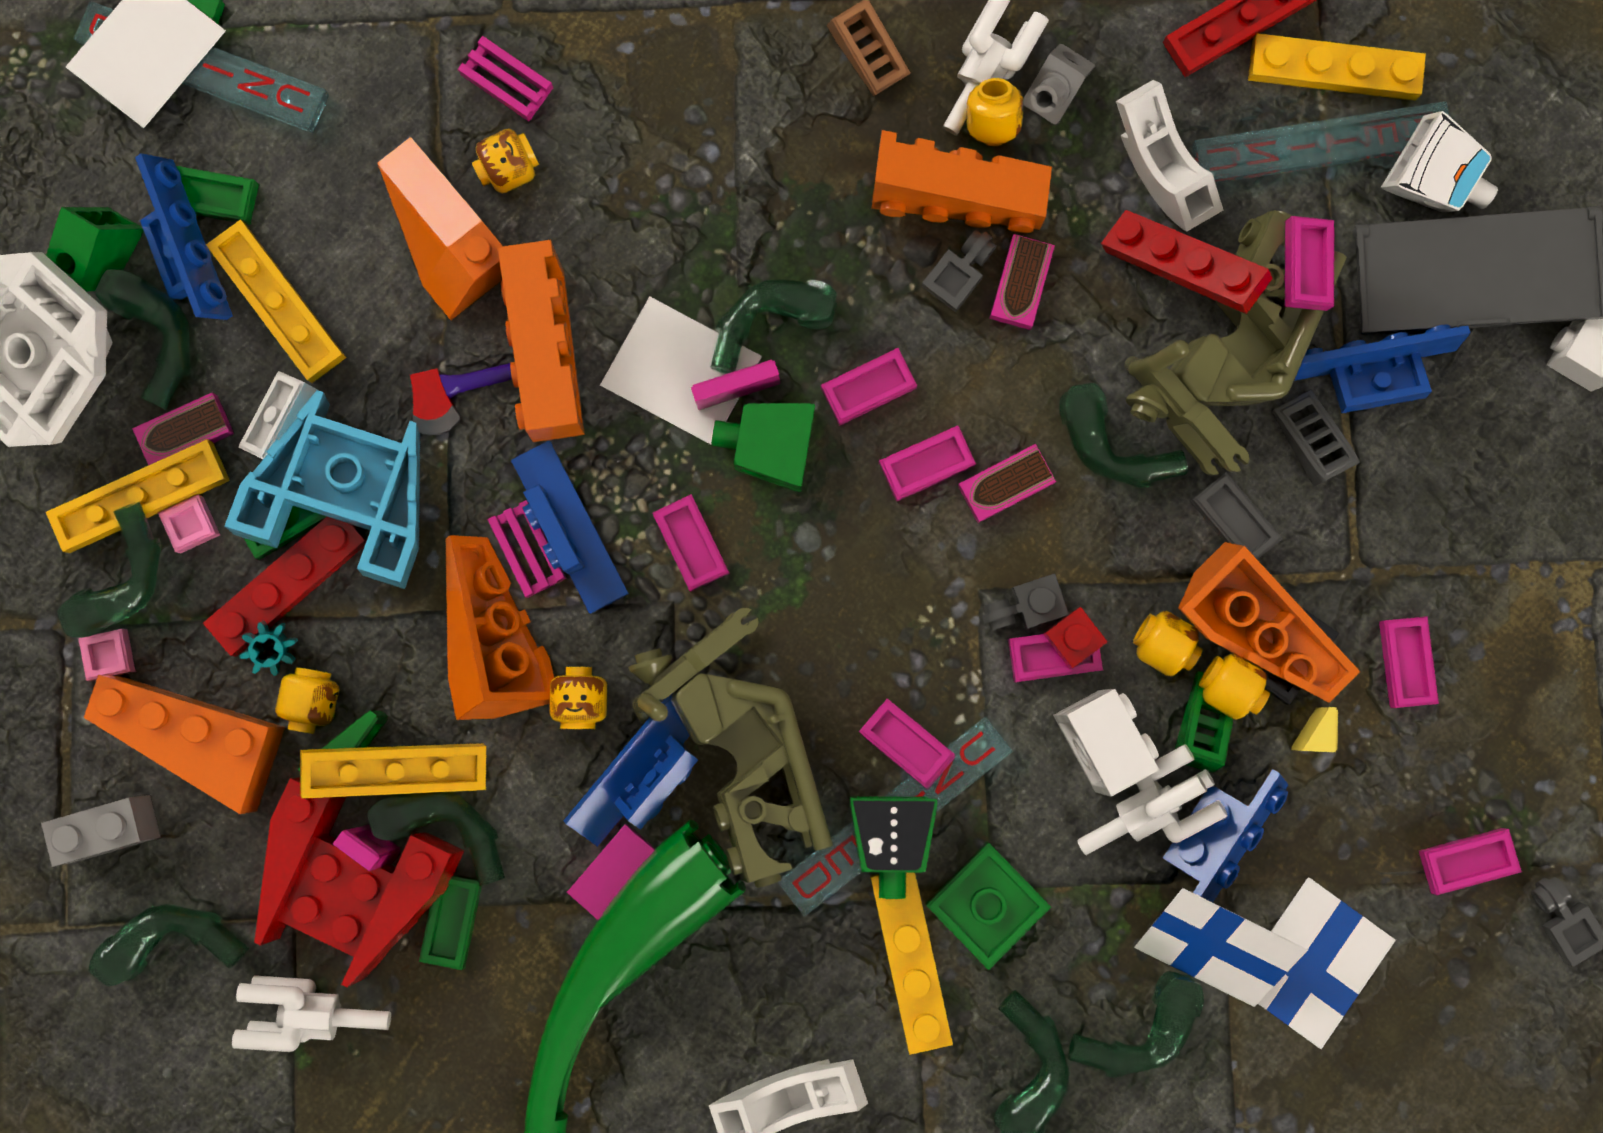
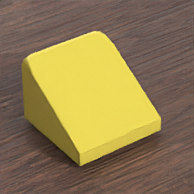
[1291,707,1338,752]

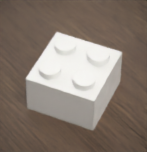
[1053,689,1160,797]

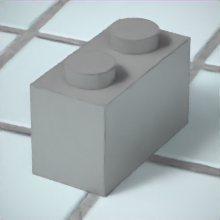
[41,795,161,867]

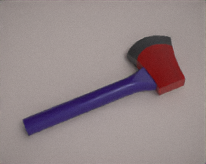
[410,363,512,435]

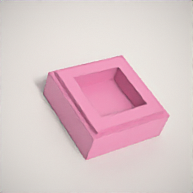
[158,495,220,554]
[78,629,136,682]

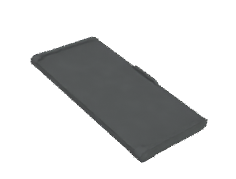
[1353,206,1603,335]

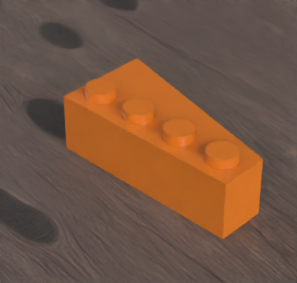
[871,130,1052,233]
[497,240,585,442]
[84,675,285,814]

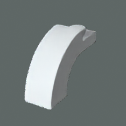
[1116,80,1223,232]
[709,1059,868,1133]

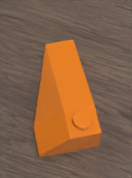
[377,137,502,320]
[445,535,554,720]
[1178,542,1360,703]

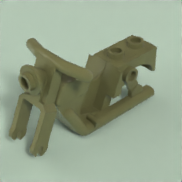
[1125,210,1347,475]
[628,608,833,888]

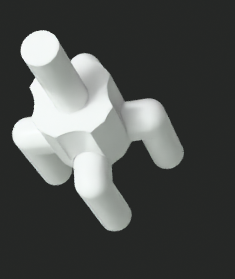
[943,0,1049,136]
[1077,744,1228,855]
[232,975,391,1052]

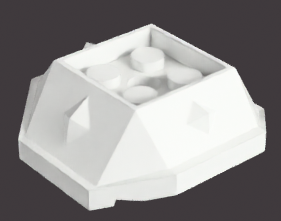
[0,252,113,447]

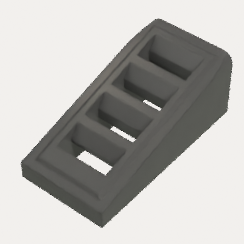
[1272,390,1360,486]

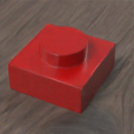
[1044,607,1107,669]

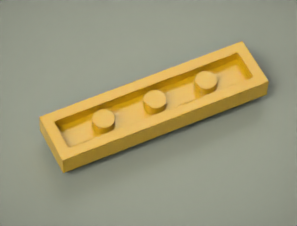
[1248,33,1426,101]
[206,219,347,383]
[46,439,230,553]
[300,743,486,799]
[870,872,953,1055]

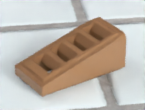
[826,0,911,96]

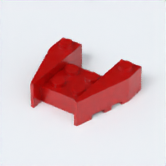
[254,777,465,987]

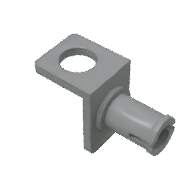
[1023,44,1095,124]

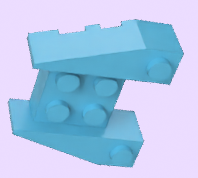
[224,390,420,589]

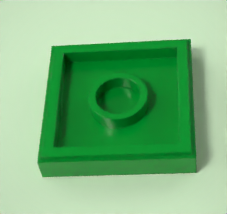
[925,842,1051,970]

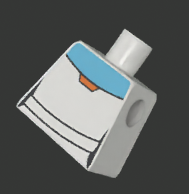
[1381,111,1498,212]

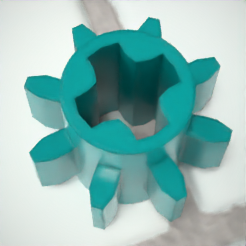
[239,621,298,676]

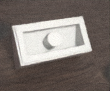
[239,371,319,459]

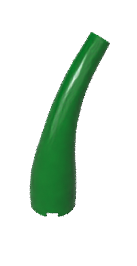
[524,820,746,1133]

